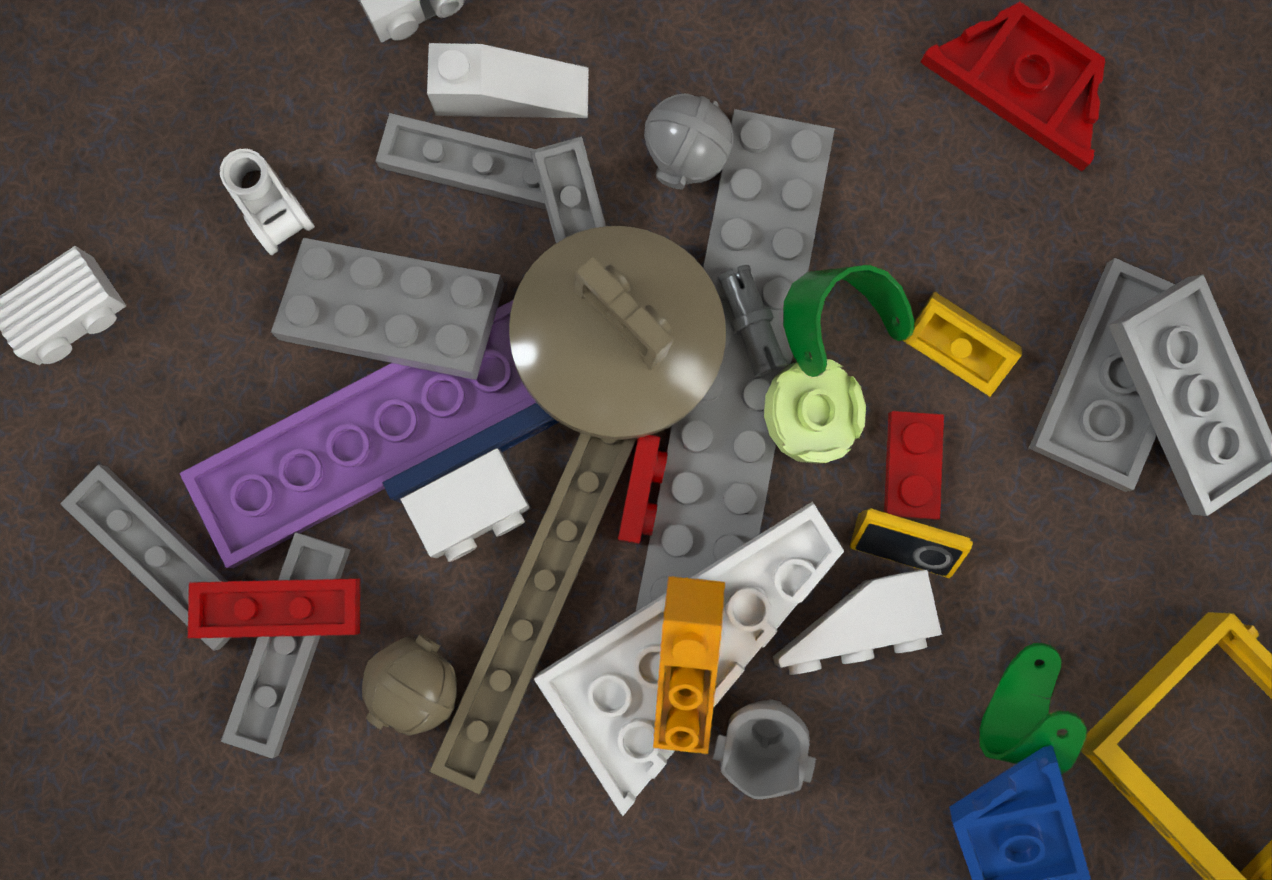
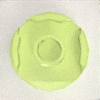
[764,358,866,464]

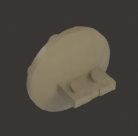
[509,226,726,440]

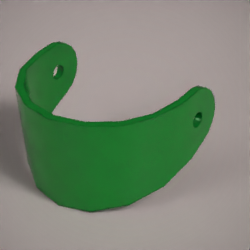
[783,265,915,377]
[979,643,1087,775]

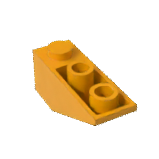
[653,576,725,754]

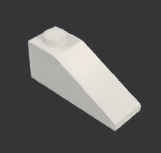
[427,43,589,118]

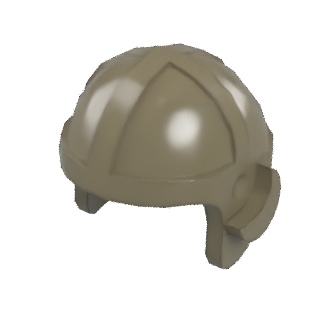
[362,634,457,736]

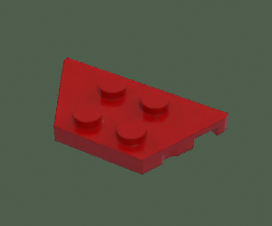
[920,1,1105,172]

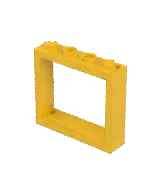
[1081,612,1272,880]

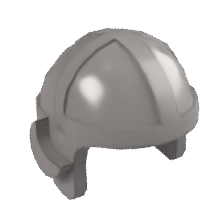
[644,94,734,189]
[713,699,816,799]

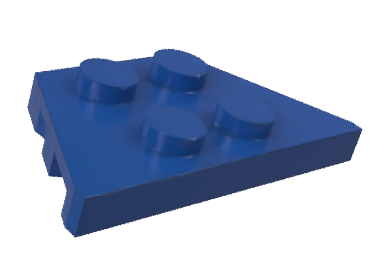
[949,745,1091,880]

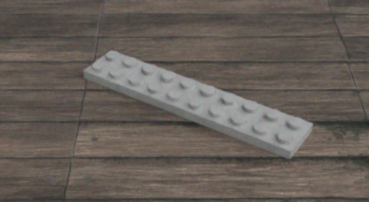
[636,109,835,611]

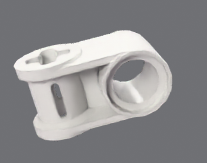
[220,149,315,255]

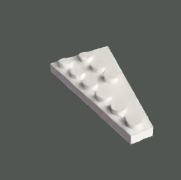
[534,502,844,816]

